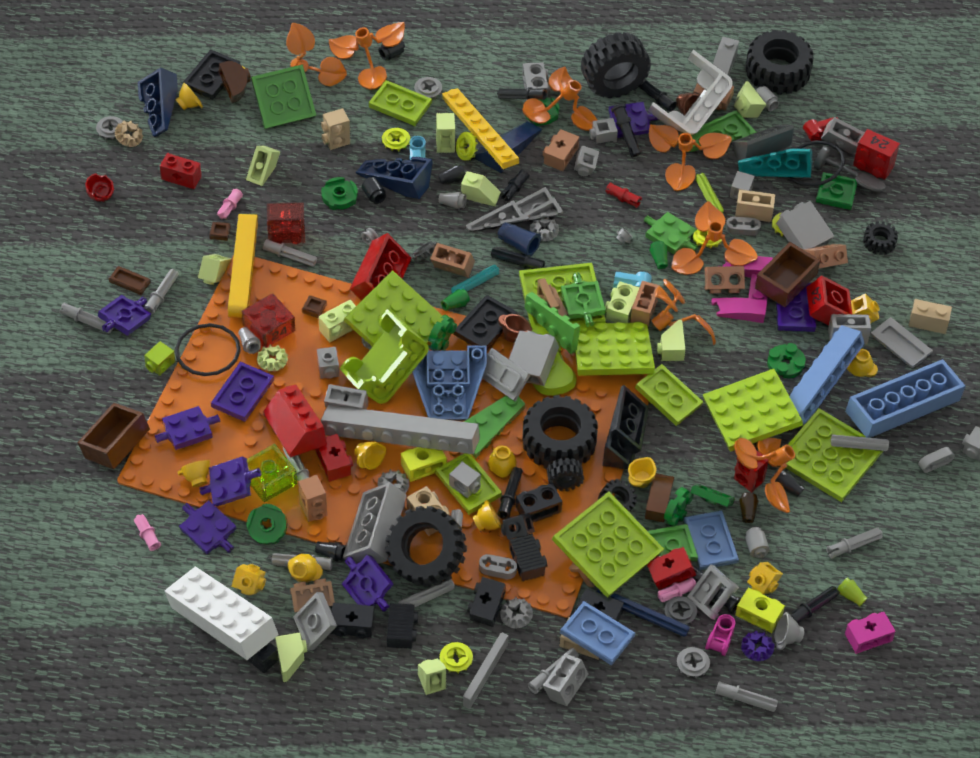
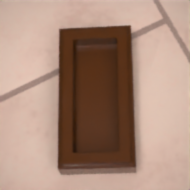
[109,266,151,295]

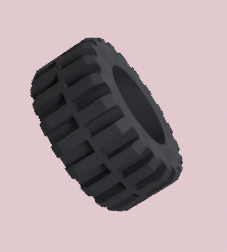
[745,30,814,95]
[580,32,651,98]
[522,395,598,469]
[385,506,467,587]

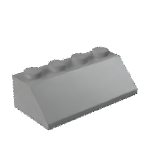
[343,482,407,564]

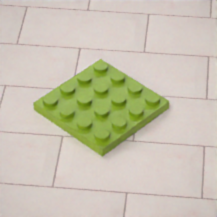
[519,263,606,329]
[343,271,443,347]
[575,322,655,376]
[702,369,803,452]
[786,408,883,503]
[552,492,664,598]

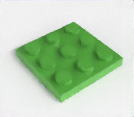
[251,64,316,129]

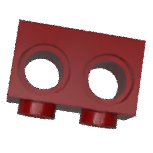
[734,450,769,493]

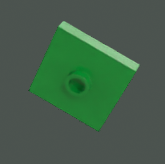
[816,172,858,210]
[690,484,735,507]

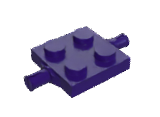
[608,102,659,138]
[97,295,151,336]
[154,406,220,450]
[199,456,261,507]
[179,500,237,554]
[342,555,394,612]

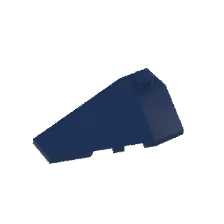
[138,67,178,137]
[473,121,542,173]
[356,157,433,199]

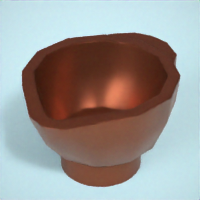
[676,93,700,116]
[498,314,532,343]

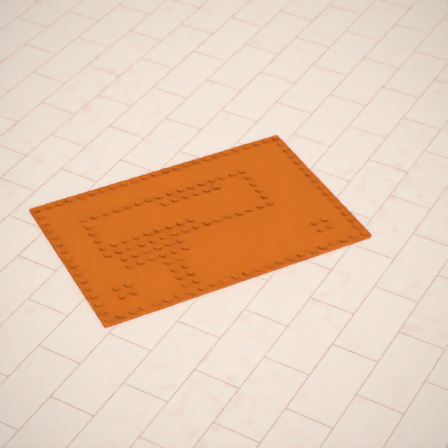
[117,255,649,618]

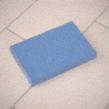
[683,511,739,570]
[560,601,635,665]

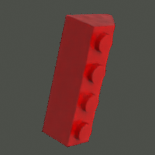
[350,233,412,301]
[263,384,327,458]

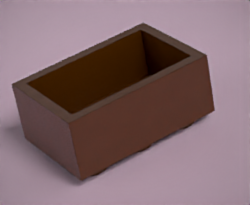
[755,242,820,307]
[77,403,150,469]

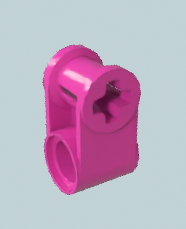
[705,614,735,656]

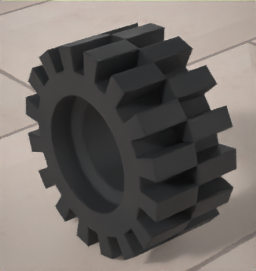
[863,221,898,255]
[547,458,584,491]
[598,479,637,512]

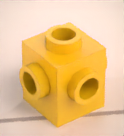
[851,293,880,324]
[747,562,783,594]
[231,564,266,595]

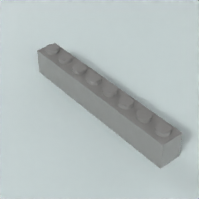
[321,405,480,454]

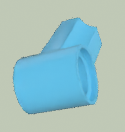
[409,136,426,160]
[613,272,652,288]

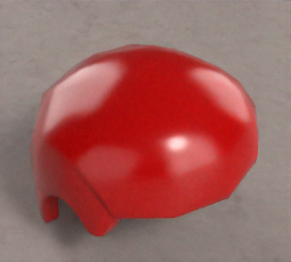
[85,173,114,202]

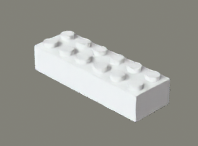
[164,566,278,660]

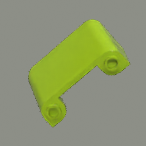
[339,309,429,404]

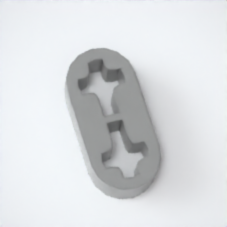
[726,217,761,235]
[918,447,955,473]
[479,554,517,579]

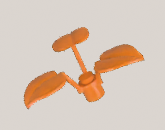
[329,22,405,90]
[286,23,347,86]
[522,67,597,131]
[649,124,732,191]
[671,201,758,275]
[651,279,716,345]
[734,438,795,513]

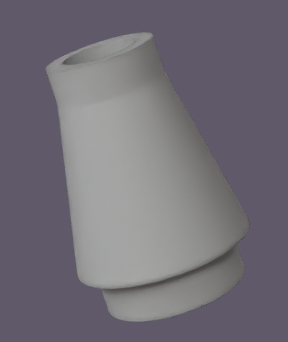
[439,192,467,210]
[238,327,261,354]

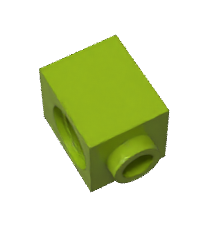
[144,341,176,376]

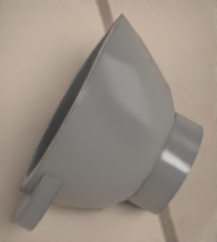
[774,612,804,650]

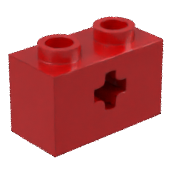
[160,153,202,189]
[315,434,353,482]
[647,547,696,591]

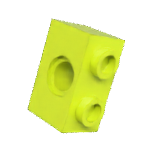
[401,447,447,482]
[735,587,785,633]

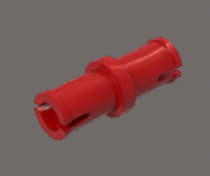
[605,182,642,208]

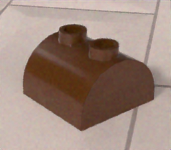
[218,61,251,103]

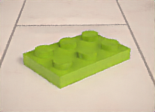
[369,80,432,126]
[635,364,703,426]
[435,453,502,515]

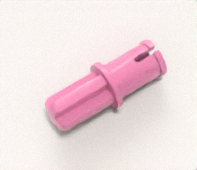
[217,189,243,219]
[134,514,161,551]
[657,578,696,602]

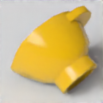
[175,83,203,110]
[847,349,878,377]
[354,442,386,470]
[488,446,516,478]
[628,457,656,488]
[177,460,210,487]
[473,500,501,531]
[288,554,323,583]

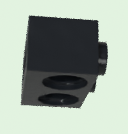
[516,483,563,522]

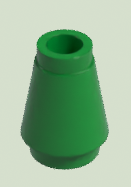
[649,241,668,269]
[441,289,470,311]

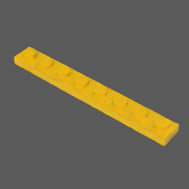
[442,88,519,169]

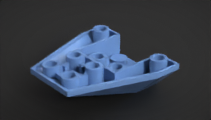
[412,346,487,420]

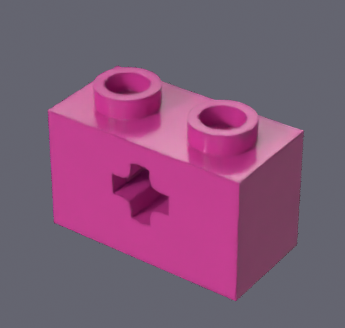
[845,612,895,654]

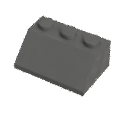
[732,125,794,162]

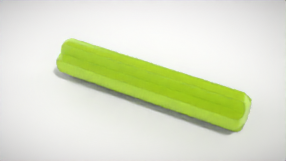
[696,173,724,213]

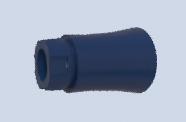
[498,222,541,257]

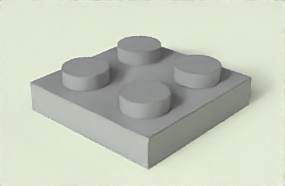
[293,592,337,650]

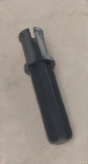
[638,79,677,112]
[497,87,547,100]
[491,247,545,269]
[497,467,523,519]
[789,586,839,623]

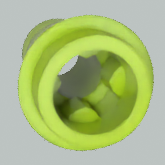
[837,577,867,607]

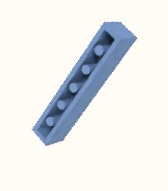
[789,325,865,426]

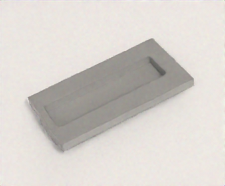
[870,317,933,368]
[482,348,531,401]

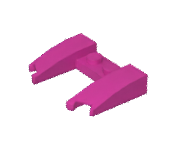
[711,256,773,323]

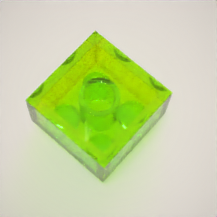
[247,444,298,503]

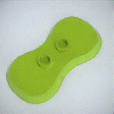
[532,328,577,396]

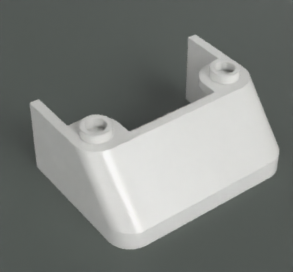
[648,50,733,135]

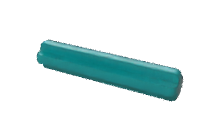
[451,264,499,293]

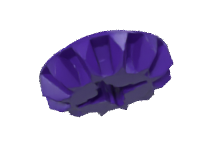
[741,630,774,661]

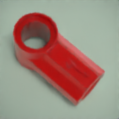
[803,117,838,142]

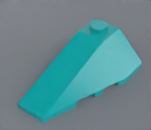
[738,149,812,178]

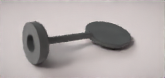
[814,145,886,191]

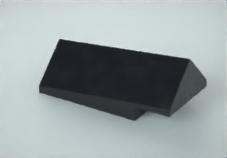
[602,385,649,470]

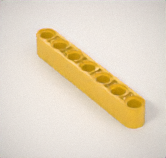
[228,214,258,318]

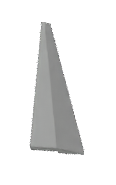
[466,187,563,231]

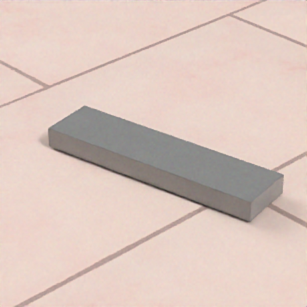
[463,632,508,709]

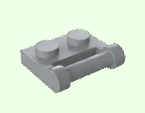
[687,565,739,620]

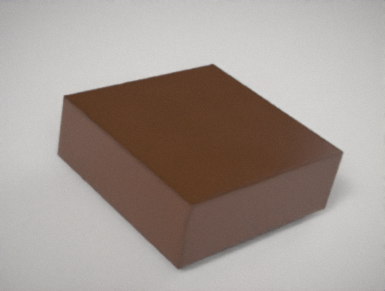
[209,222,231,241]
[302,295,327,318]

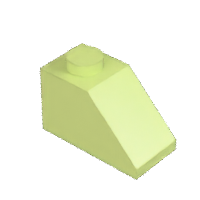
[734,81,766,118]
[246,146,280,186]
[461,171,501,206]
[198,254,231,285]
[657,320,685,361]
[275,632,307,682]
[418,658,446,695]

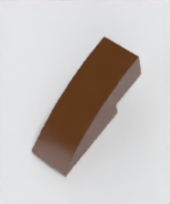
[645,473,674,522]

